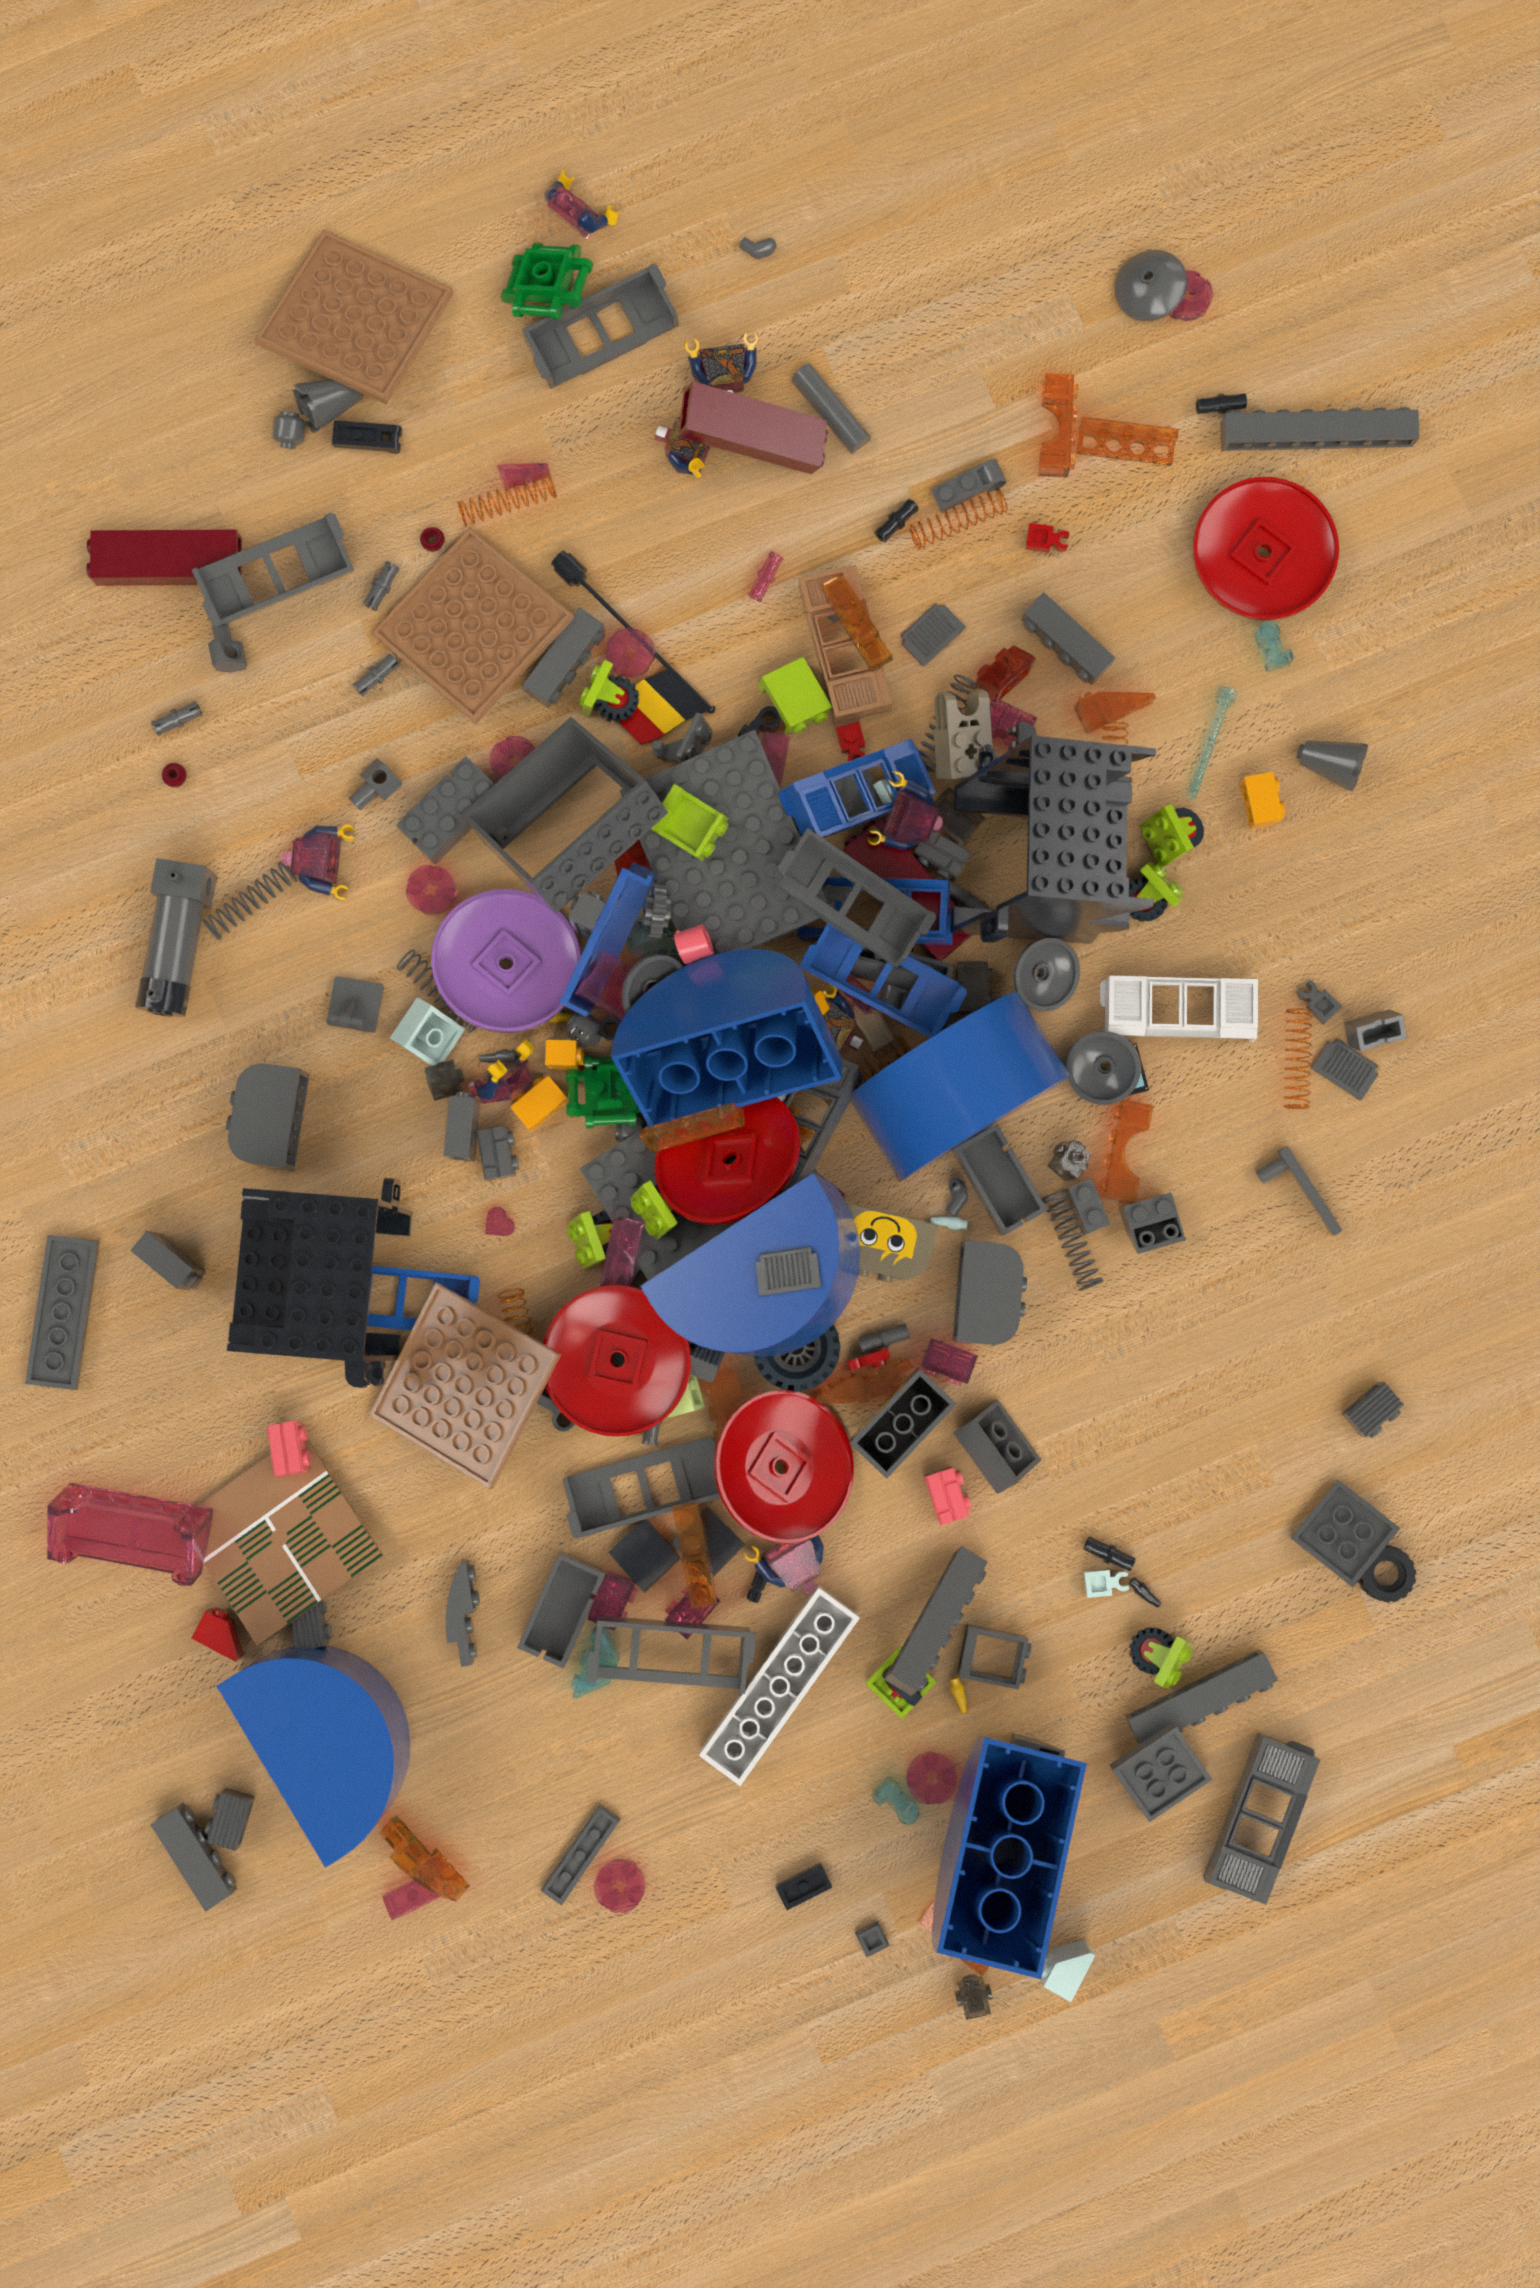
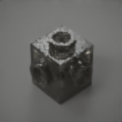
[425,1059,465,1101]
[1047,1140,1092,1181]
[954,1975,993,2020]

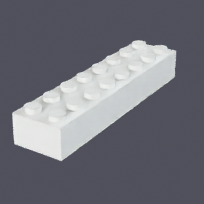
[699,1585,860,1786]

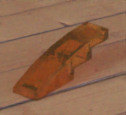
[821,574,893,672]

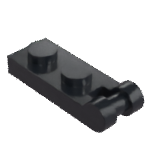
[332,420,402,454]

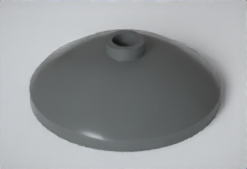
[1115,250,1187,321]
[1013,937,1080,1011]
[622,954,683,1013]
[1066,1031,1141,1105]

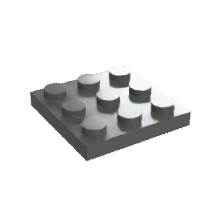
[1291,1480,1400,1588]
[1109,1722,1212,1822]

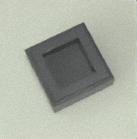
[855,1921,889,1958]

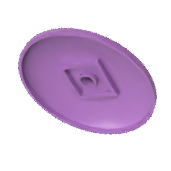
[431,889,581,1033]

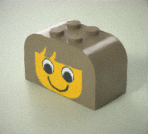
[846,1203,938,1283]

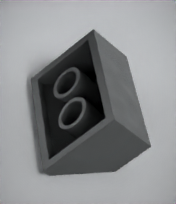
[953,1399,1041,1494]

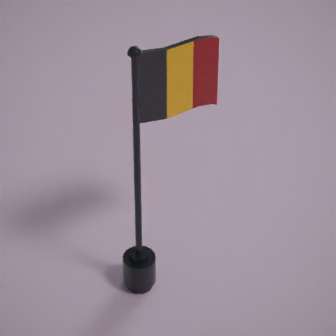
[551,550,716,745]

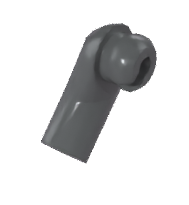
[946,1179,968,1217]

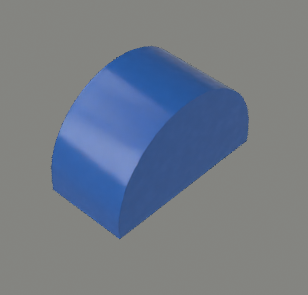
[611,949,842,1131]
[850,991,1071,1182]
[641,1173,860,1357]
[217,1646,410,1868]
[932,1736,1087,1979]

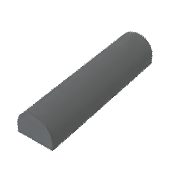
[792,363,871,454]

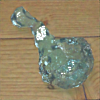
[626,918,679,958]

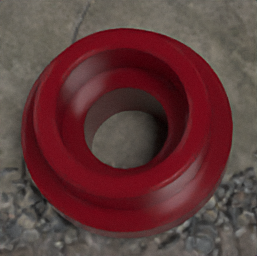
[420,527,445,552]
[162,763,187,788]

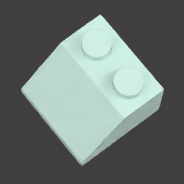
[390,997,465,1070]
[1040,1939,1095,2002]

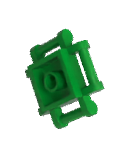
[500,242,593,320]
[565,1055,641,1129]

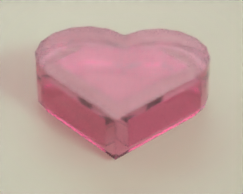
[485,1207,515,1236]

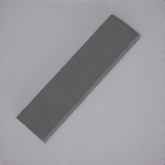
[541,1804,621,1906]

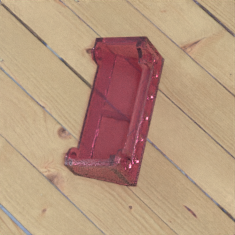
[47,1483,213,1586]

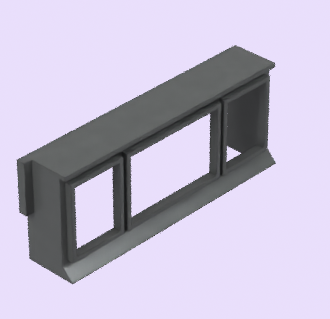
[586,1615,756,1694]

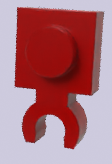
[1025,523,1070,553]
[835,722,865,762]
[847,1348,891,1371]

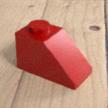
[191,1607,244,1662]

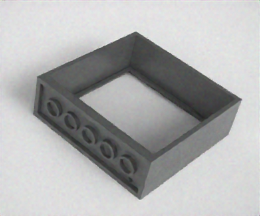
[461,717,668,914]

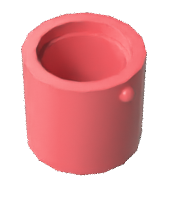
[674,923,714,965]

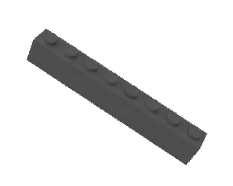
[1220,407,1420,451]

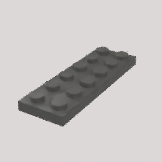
[25,1235,100,1390]

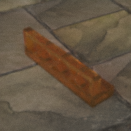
[1076,417,1179,466]
[639,1102,745,1153]

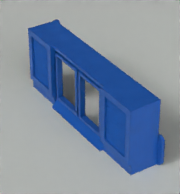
[778,739,936,839]
[800,923,967,1038]
[367,1266,480,1330]

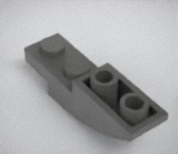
[446,1560,480,1667]

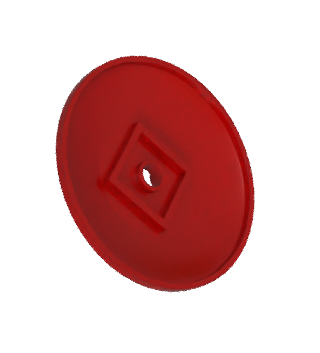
[1192,477,1339,621]
[654,1097,801,1224]
[543,1285,691,1437]
[714,1390,854,1543]

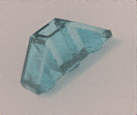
[570,1626,620,1699]

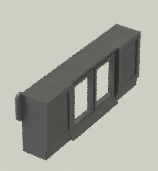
[522,264,679,389]
[192,513,354,628]
[772,828,936,968]
[777,1059,863,1196]
[562,1437,720,1539]
[1203,1732,1320,1905]

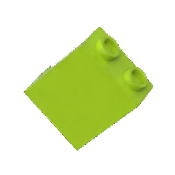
[757,657,832,735]
[651,784,729,862]

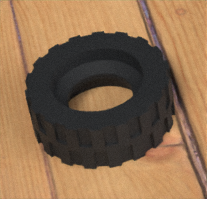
[1358,1545,1417,1603]

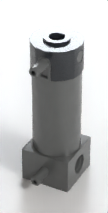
[135,858,217,1017]

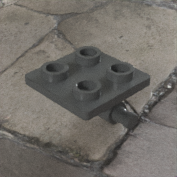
[652,712,712,764]
[327,977,384,1033]

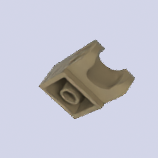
[934,689,992,779]

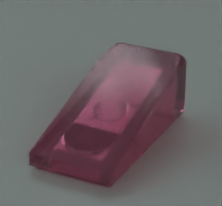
[497,463,551,490]
[382,1872,441,1920]

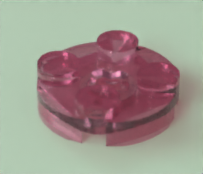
[1169,270,1213,321]
[606,628,656,678]
[490,736,535,780]
[406,865,456,915]
[906,1751,957,1805]
[594,1859,646,1913]

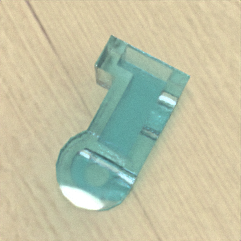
[1255,621,1294,672]
[871,1776,919,1825]

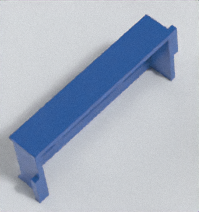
[559,862,658,1017]
[797,877,953,945]

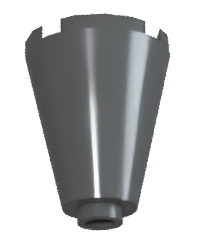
[293,379,362,433]
[1296,740,1368,792]

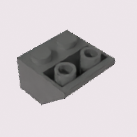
[1119,1192,1186,1254]

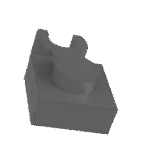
[1297,980,1342,1025]

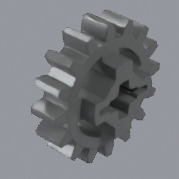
[642,884,671,939]

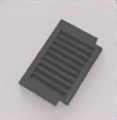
[901,603,966,667]
[1311,1038,1378,1101]
[755,1246,822,1296]

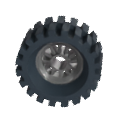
[754,1324,840,1392]

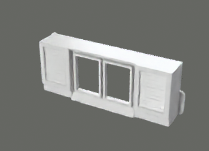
[1100,976,1258,1042]

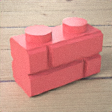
[267,1421,312,1478]
[924,1466,972,1525]

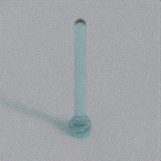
[1187,686,1238,800]

